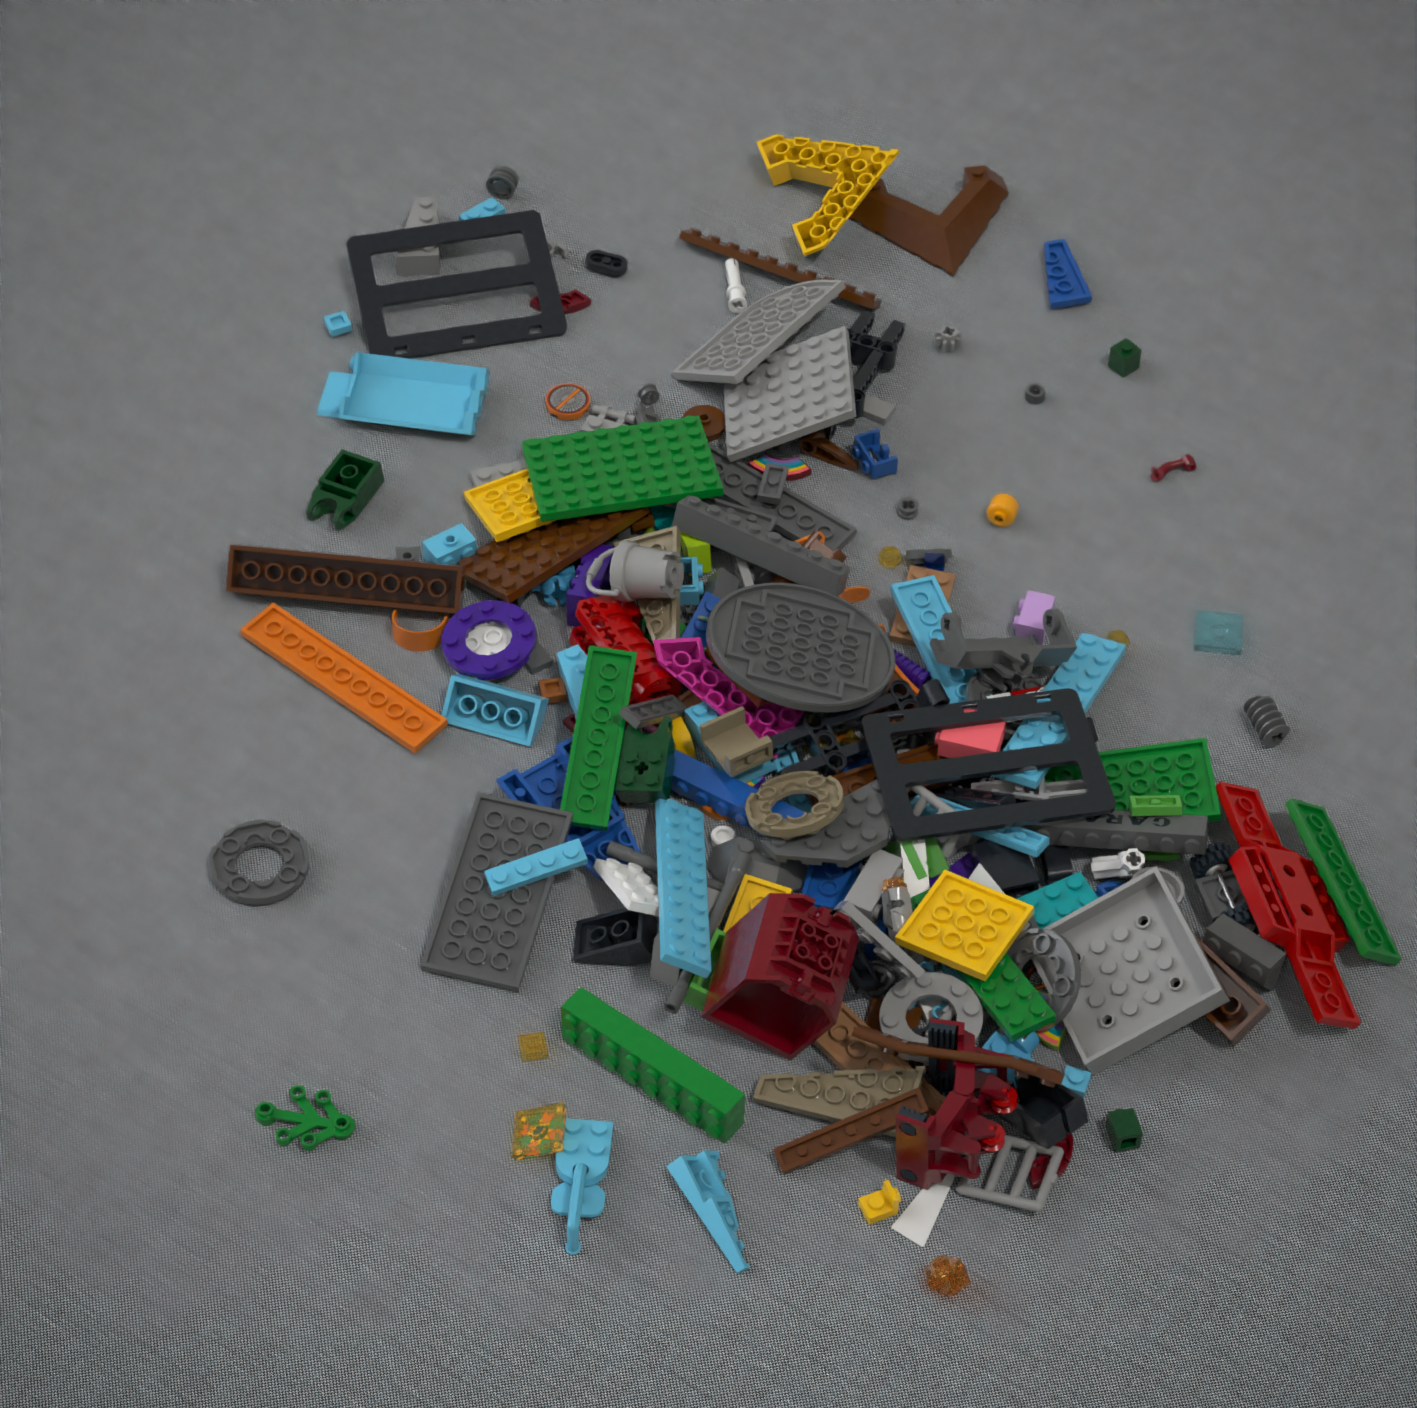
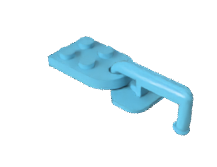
[551,1118,614,1255]

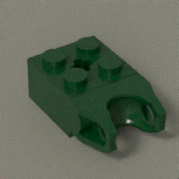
[306,449,385,530]
[615,716,676,803]

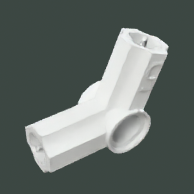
[1091,848,1145,879]

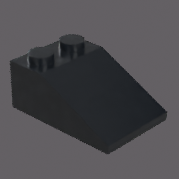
[573,908,658,966]

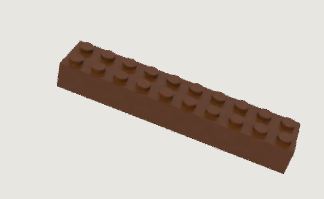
[226,544,466,614]

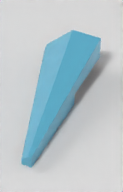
[666,1150,750,1273]

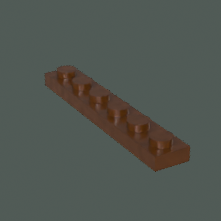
[773,1087,930,1175]

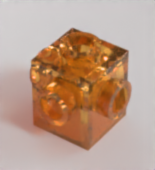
[924,1255,971,1296]

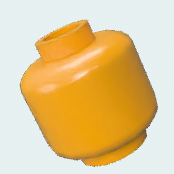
[986,493,1019,527]

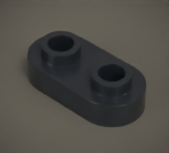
[586,250,628,276]

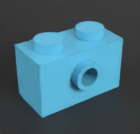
[422,523,477,565]

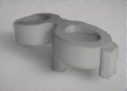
[546,239,569,259]

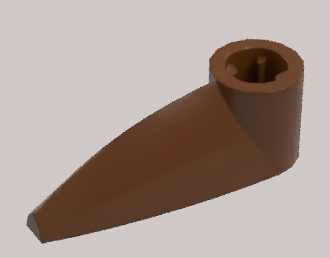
[798,429,858,471]

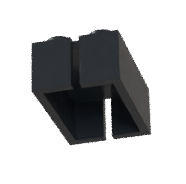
[998,1075,1088,1149]

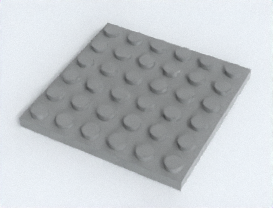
[723,326,856,462]

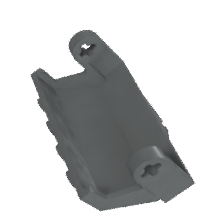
[929,609,1077,692]

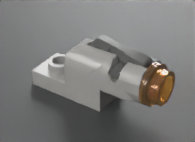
[881,877,931,964]

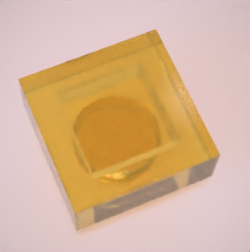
[518,1031,548,1062]

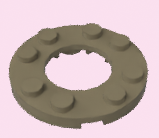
[745,771,845,840]

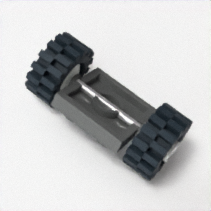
[1189,842,1260,935]

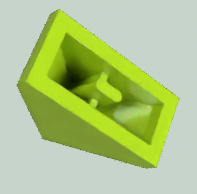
[681,531,712,577]

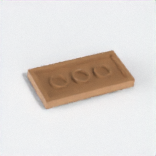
[890,565,956,647]

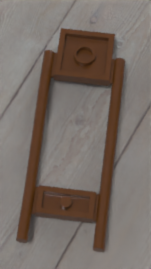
[851,1024,1065,1088]

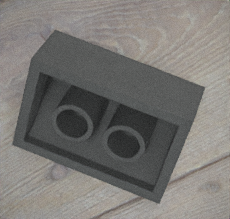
[1202,914,1286,991]

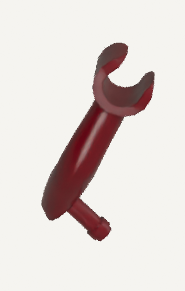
[1150,454,1197,482]

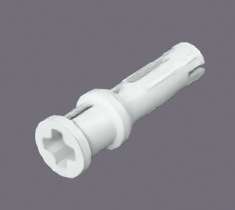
[725,258,748,313]

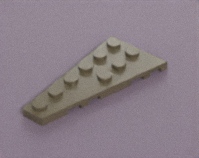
[614,526,681,644]
[753,1066,926,1137]

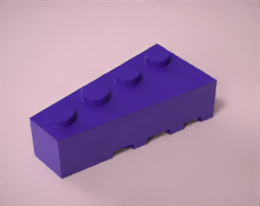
[566,544,615,627]

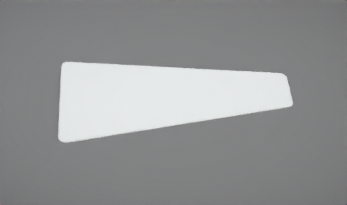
[892,1174,955,1247]

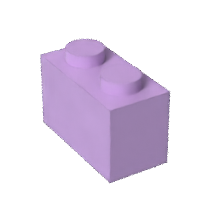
[1012,590,1055,645]

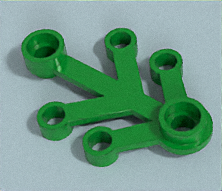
[255,1085,355,1151]

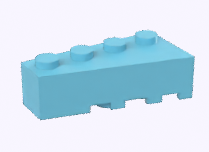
[557,644,587,720]

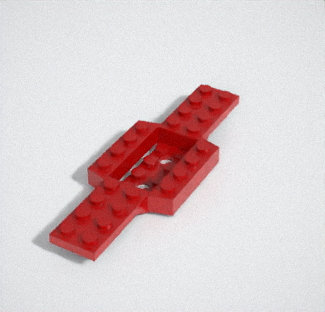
[1216,782,1361,1029]

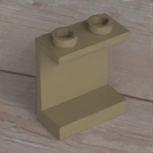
[700,706,773,777]

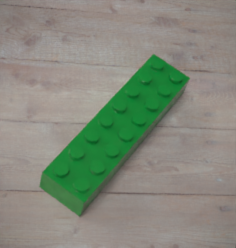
[561,987,745,1144]

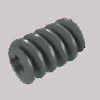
[1244,696,1290,748]

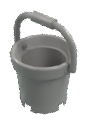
[586,540,684,602]

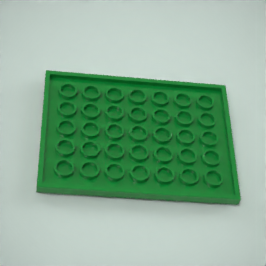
[521,416,724,522]

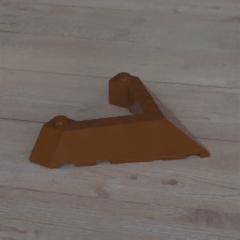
[848,165,1009,277]

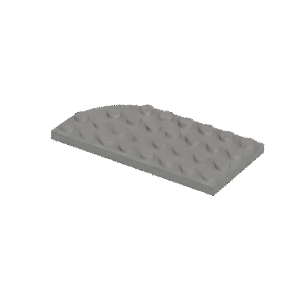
[672,280,845,385]

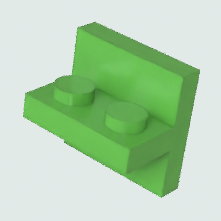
[885,838,951,887]

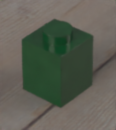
[1108,338,1142,378]
[1105,1108,1143,1153]

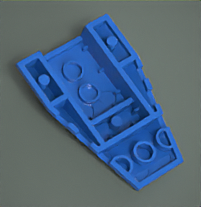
[496,736,641,882]

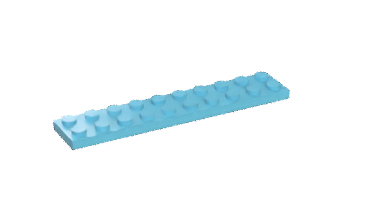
[992,633,1126,789]
[655,798,711,978]

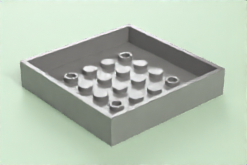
[1032,866,1230,1075]

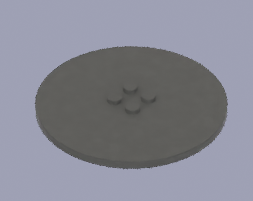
[706,583,895,712]

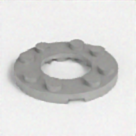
[879,972,983,1066]

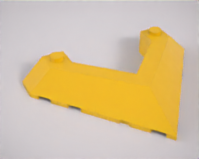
[756,134,900,256]

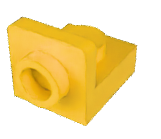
[858,1180,901,1225]

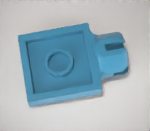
[531,563,576,607]
[976,1031,1039,1090]

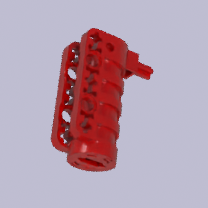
[569,596,681,705]

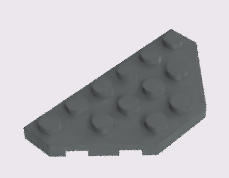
[762,779,891,868]

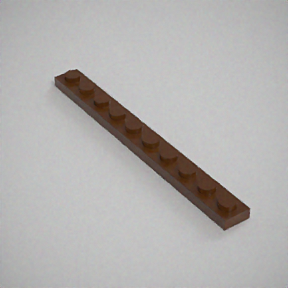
[679,227,882,309]

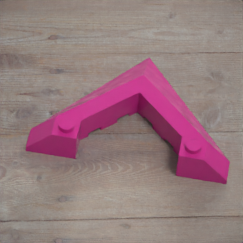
[653,637,805,761]

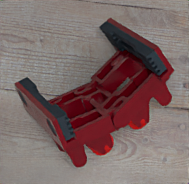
[896,1018,1017,1190]

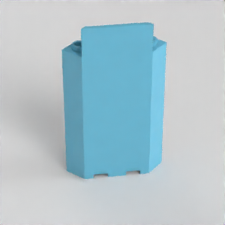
[317,352,490,435]

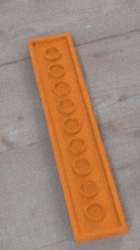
[240,603,448,753]

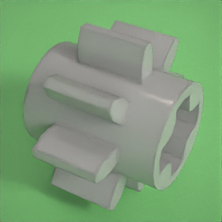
[935,325,961,353]

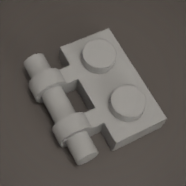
[581,404,636,432]

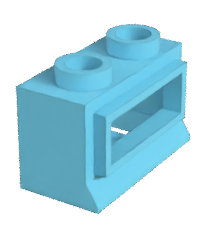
[680,557,704,605]

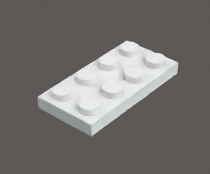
[593,858,659,916]

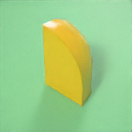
[672,716,696,759]

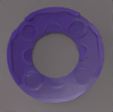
[441,600,537,680]

